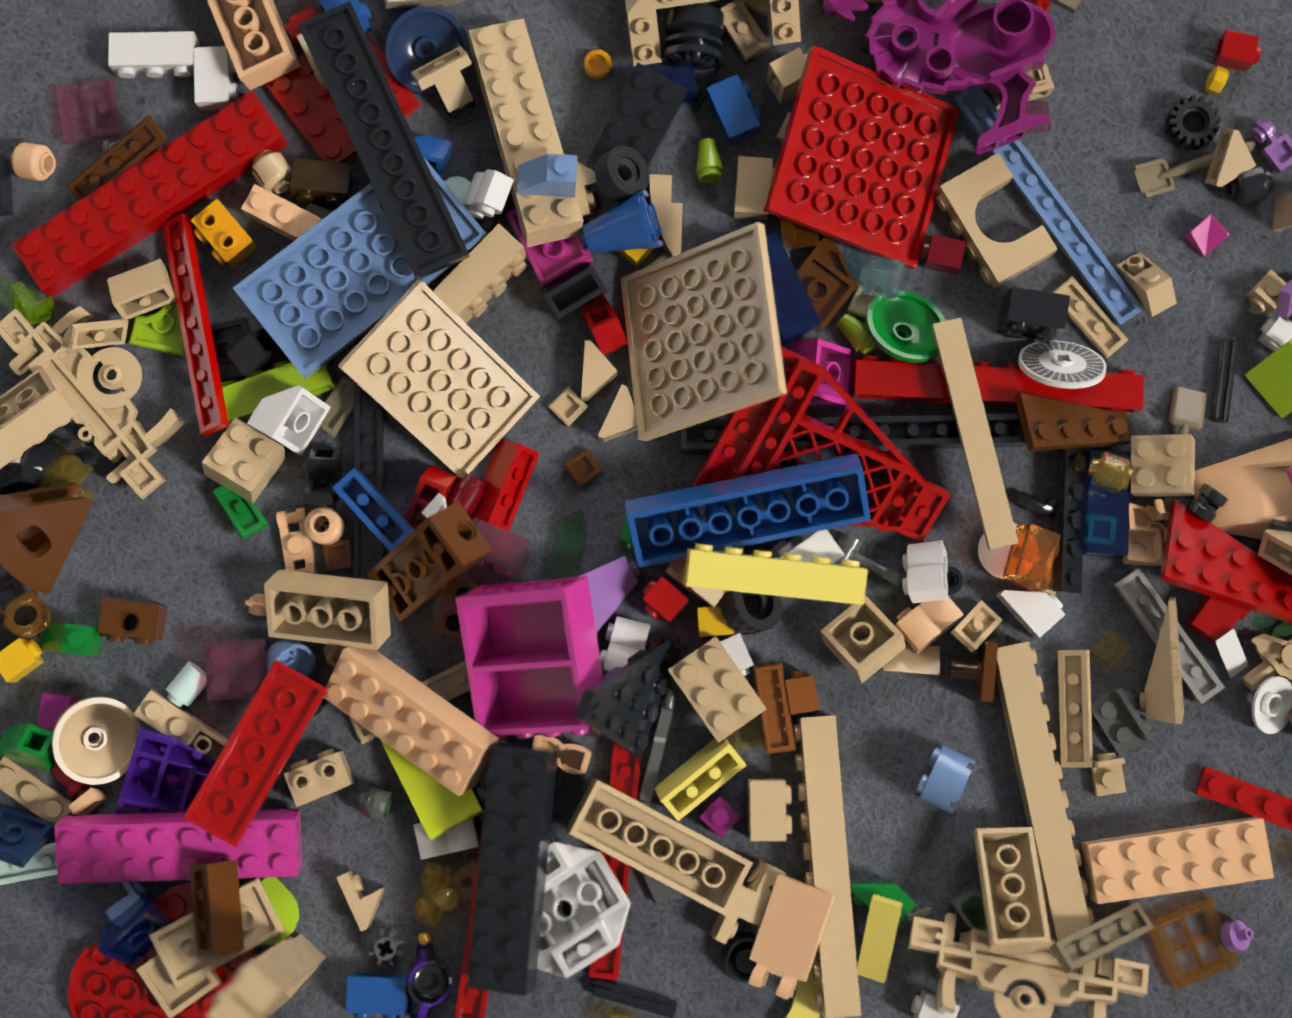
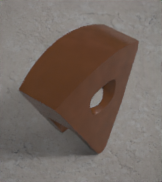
[0,483,91,594]

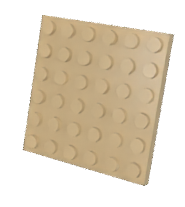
[621,222,787,441]

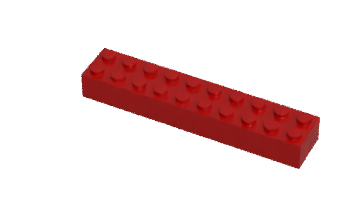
[11,90,289,298]

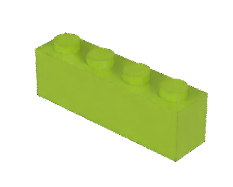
[222,360,336,425]

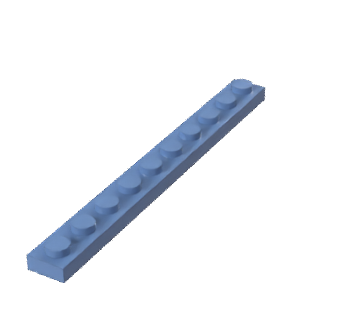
[952,86,1144,327]

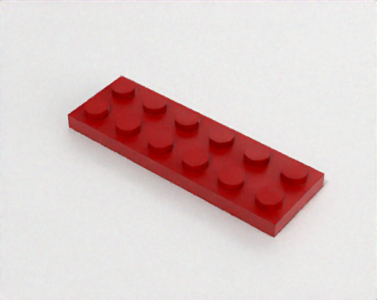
[183,660,329,847]

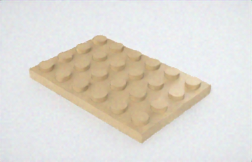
[338,279,540,478]

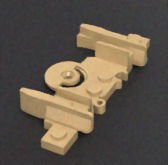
[0,306,184,499]
[908,913,1149,1018]

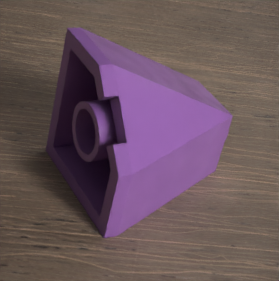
[579,556,641,634]

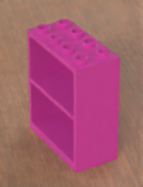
[456,576,603,740]

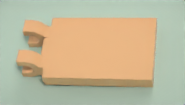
[748,874,836,999]

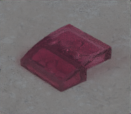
[56,80,121,144]

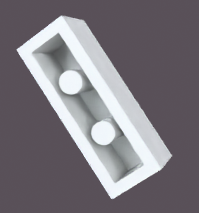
[108,31,200,78]

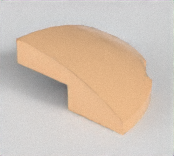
[1122,503,1167,566]

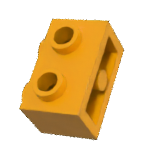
[191,199,258,269]

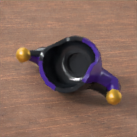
[406,932,453,1018]

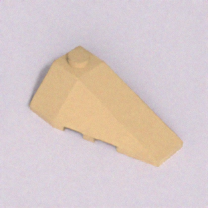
[1140,597,1184,724]

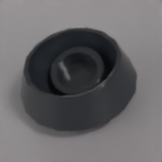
[721,932,757,984]

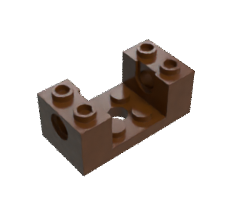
[367,502,493,621]

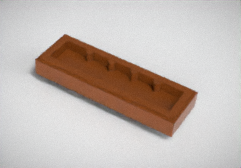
[753,663,796,754]

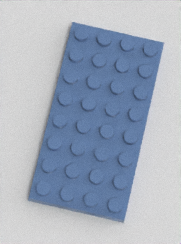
[233,156,487,379]

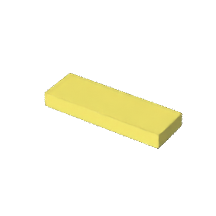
[857,894,903,983]

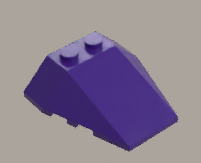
[115,729,216,814]

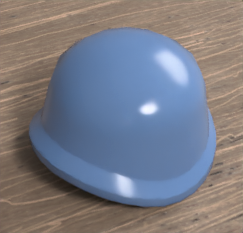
[265,639,316,677]

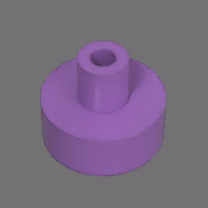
[1221,920,1254,952]

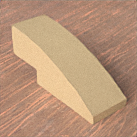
[649,174,683,257]

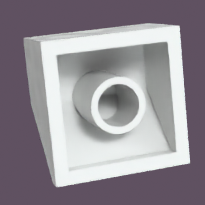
[247,385,331,456]

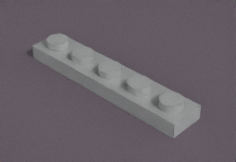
[1113,568,1225,704]

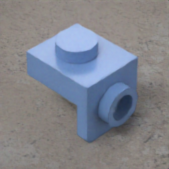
[105,881,149,921]

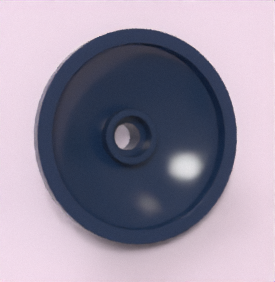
[385,6,470,93]

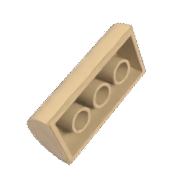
[973,827,1051,954]

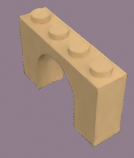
[936,153,1057,289]

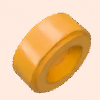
[584,49,612,79]

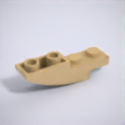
[133,689,229,761]

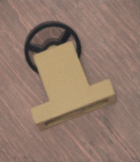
[411,46,479,125]

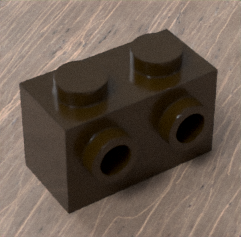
[290,158,353,209]

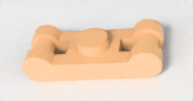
[276,507,317,574]

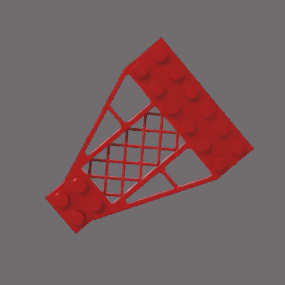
[692,346,951,543]

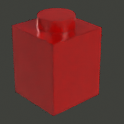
[1213,29,1261,72]

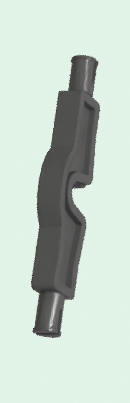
[639,689,678,807]

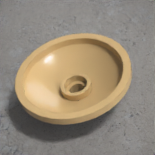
[51,697,141,785]

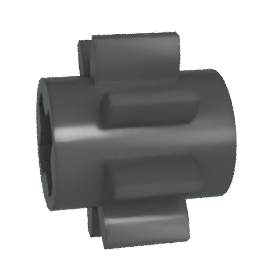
[368,928,405,966]

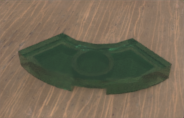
[543,509,588,579]

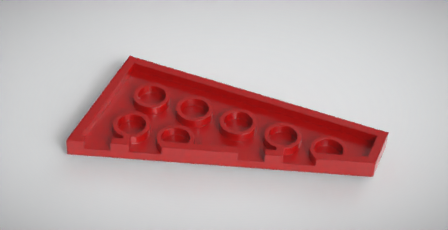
[1160,500,1292,623]

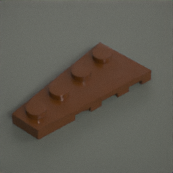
[1015,393,1132,451]

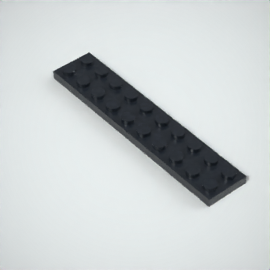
[298,1,470,280]

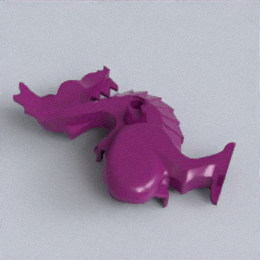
[823,0,1056,156]

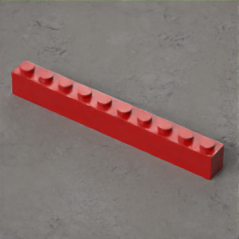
[852,356,1144,413]

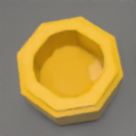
[1205,66,1229,97]

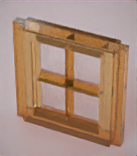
[1149,896,1239,990]

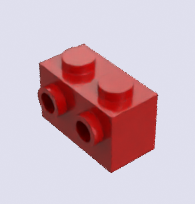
[642,577,689,624]

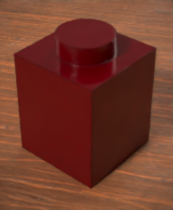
[920,234,966,275]

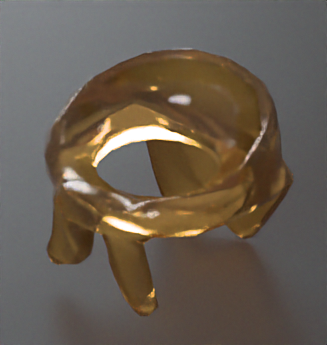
[0,589,51,637]

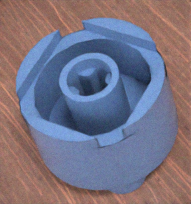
[915,745,976,814]

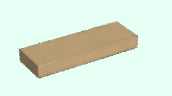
[1053,276,1128,360]

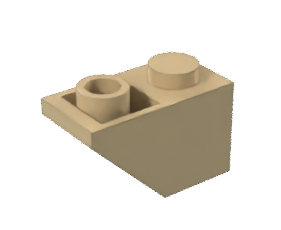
[1116,252,1177,317]

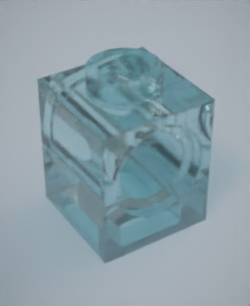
[860,256,905,300]

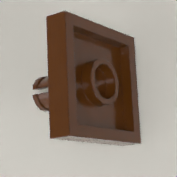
[949,642,998,703]

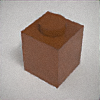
[785,671,820,715]

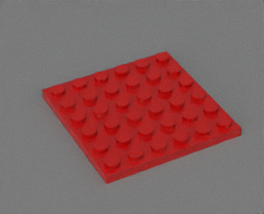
[763,45,960,269]

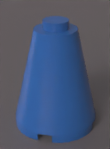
[580,190,663,253]

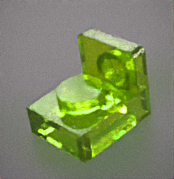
[11,281,54,325]

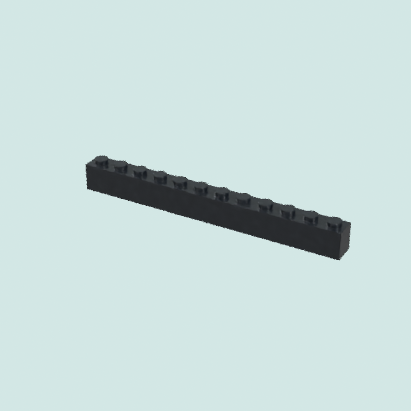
[680,414,1027,454]

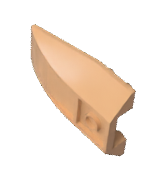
[1194,438,1292,540]

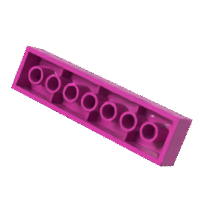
[54,809,302,884]

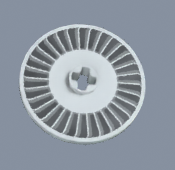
[1018,340,1107,389]

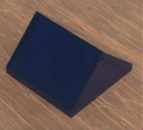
[97,894,174,966]

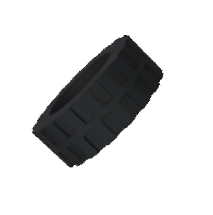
[719,590,782,635]

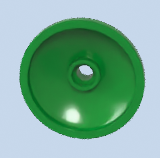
[865,290,946,363]

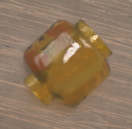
[1087,452,1134,494]

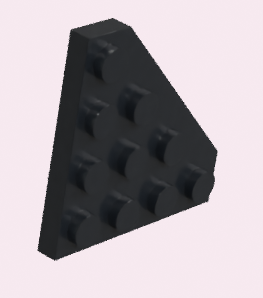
[574,638,680,758]

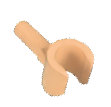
[1147,499,1170,521]

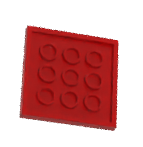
[265,33,421,163]

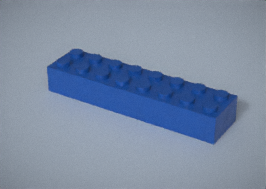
[625,453,871,568]

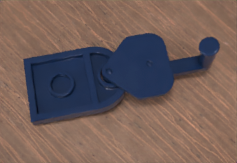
[0,805,55,868]

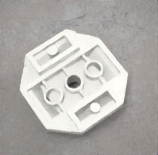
[537,842,631,979]

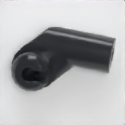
[1016,491,1056,517]

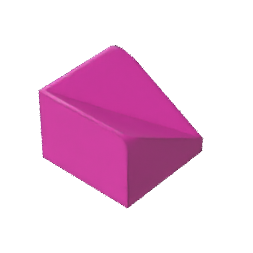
[1184,214,1230,258]

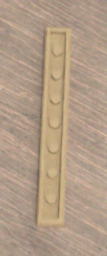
[932,318,1019,551]

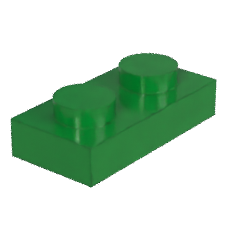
[212,485,268,541]

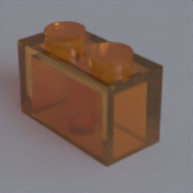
[1001,524,1061,591]

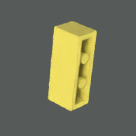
[654,738,746,821]

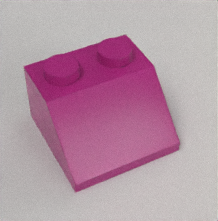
[791,339,855,407]

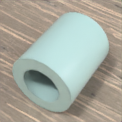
[166,661,211,707]

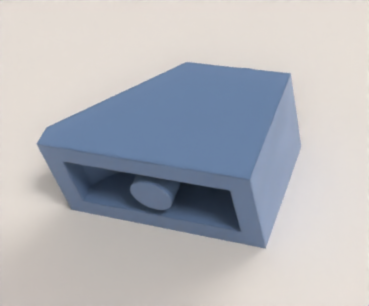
[517,154,578,198]

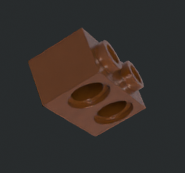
[430,576,480,641]

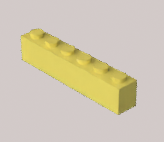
[683,544,868,605]

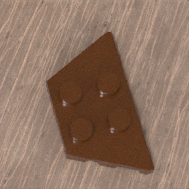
[774,236,858,332]

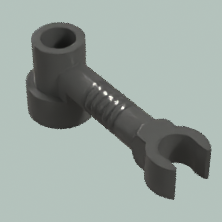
[837,532,905,587]

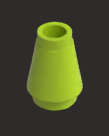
[695,138,724,183]
[837,313,876,355]

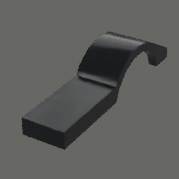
[0,438,99,495]

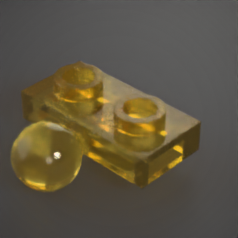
[33,455,94,505]
[415,861,458,926]

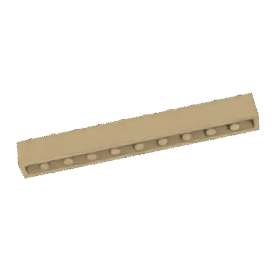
[995,642,1094,940]
[793,715,861,1018]

